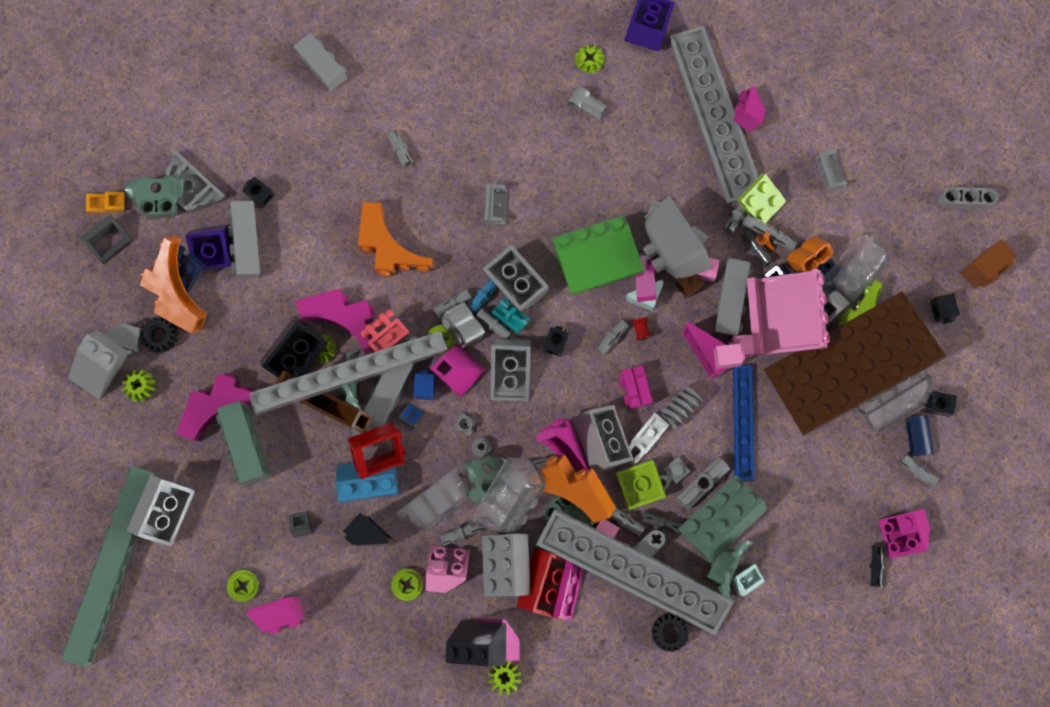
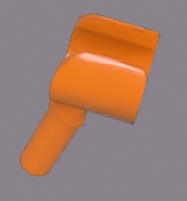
[756,231,775,252]

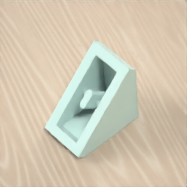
[626,280,663,311]
[731,564,765,597]

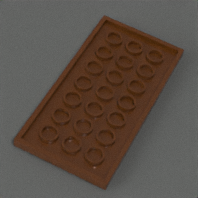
[764,291,946,436]

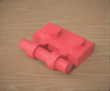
[360,309,410,352]

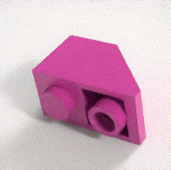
[733,86,766,132]

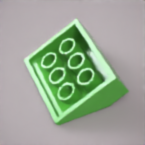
[552,215,644,295]

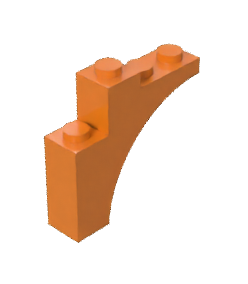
[358,202,434,277]
[140,235,208,334]
[515,454,616,523]

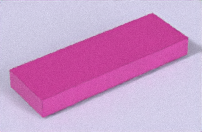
[635,255,657,302]
[553,560,584,620]

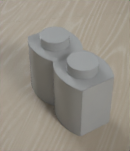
[442,302,485,348]

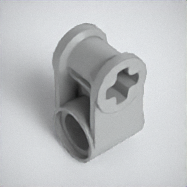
[633,530,665,557]

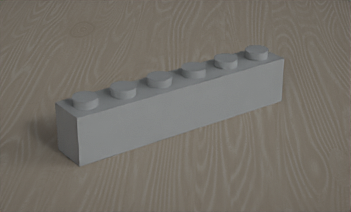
[352,334,418,447]

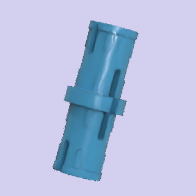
[468,279,498,314]

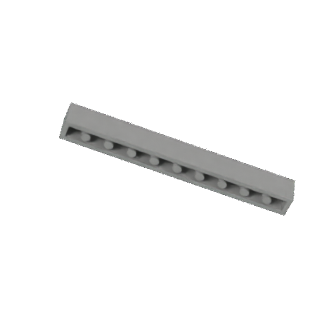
[249,331,447,415]

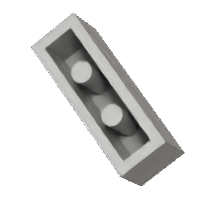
[293,33,347,92]

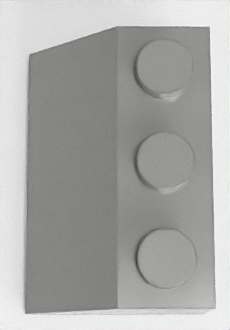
[482,244,549,312]

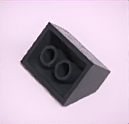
[260,316,328,378]
[343,513,396,546]
[446,621,506,667]

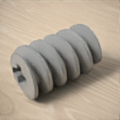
[661,386,703,429]

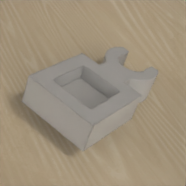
[660,457,691,490]

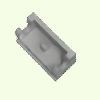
[815,150,847,193]
[484,184,507,226]

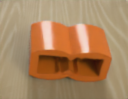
[787,236,833,273]

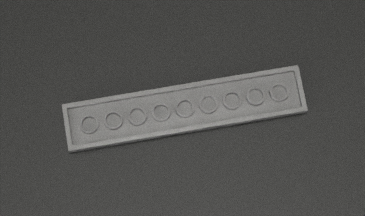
[668,26,758,205]
[536,508,734,635]

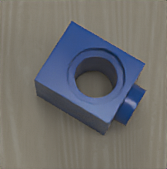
[413,371,436,400]

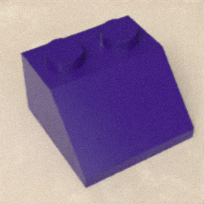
[185,225,232,270]

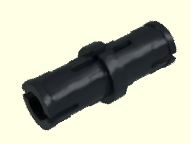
[869,546,886,587]

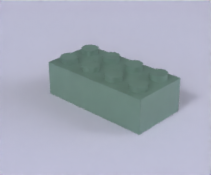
[216,401,271,486]
[679,475,767,563]

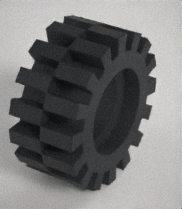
[140,317,178,353]
[651,614,689,652]

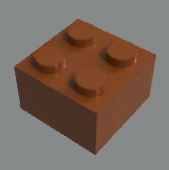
[960,239,1017,289]

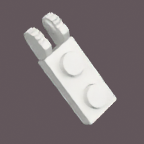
[629,413,670,466]

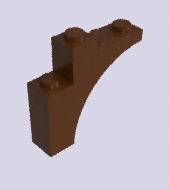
[275,370,373,433]

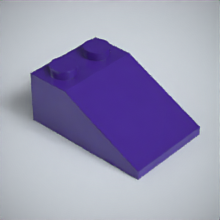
[624,0,675,52]

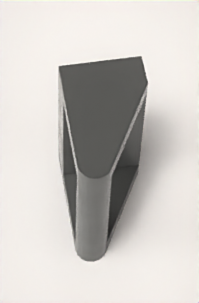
[80,214,133,264]

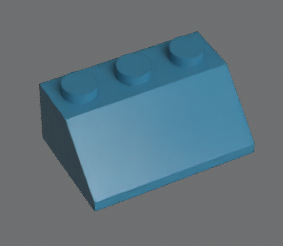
[336,460,400,503]

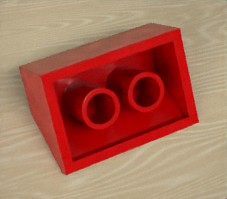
[516,548,566,619]

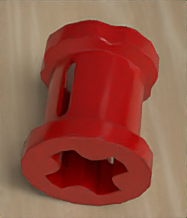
[631,317,653,341]

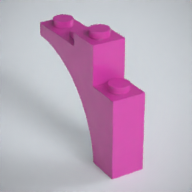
[296,288,376,355]
[176,372,252,442]
[535,417,598,476]

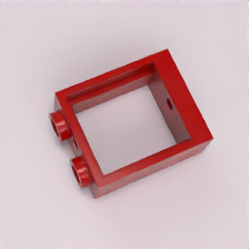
[347,422,406,480]

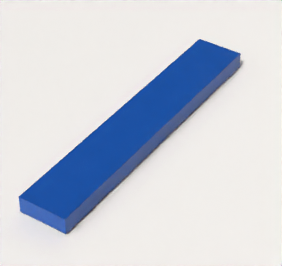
[733,365,755,481]

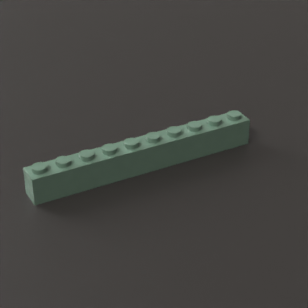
[62,466,160,667]

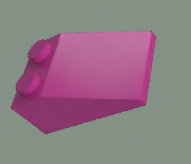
[681,322,731,380]
[246,596,305,635]

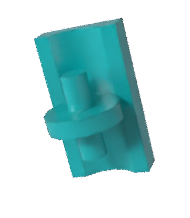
[491,298,530,334]

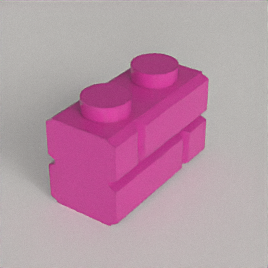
[618,365,653,410]

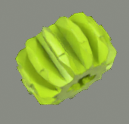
[122,370,156,402]
[488,661,521,695]

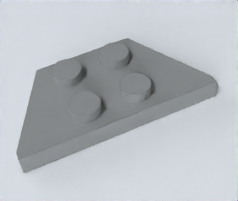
[161,150,227,213]

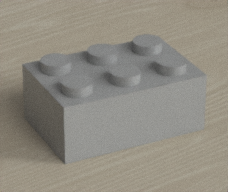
[573,405,633,473]
[127,475,195,547]
[482,534,531,597]

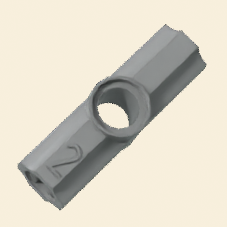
[676,457,730,510]

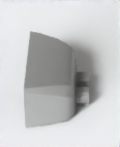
[643,195,712,278]

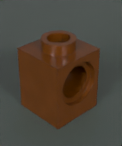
[675,274,704,299]

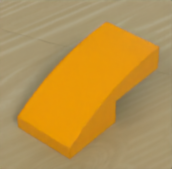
[86,192,125,214]

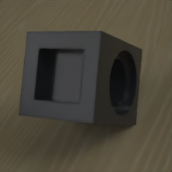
[242,177,275,208]
[930,293,960,324]
[543,326,569,357]
[923,391,957,417]

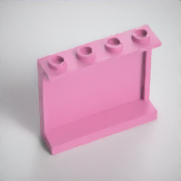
[747,268,830,356]

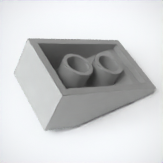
[68,331,129,400]
[491,339,531,402]

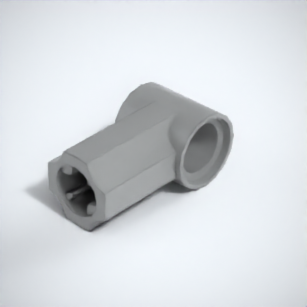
[567,87,607,120]

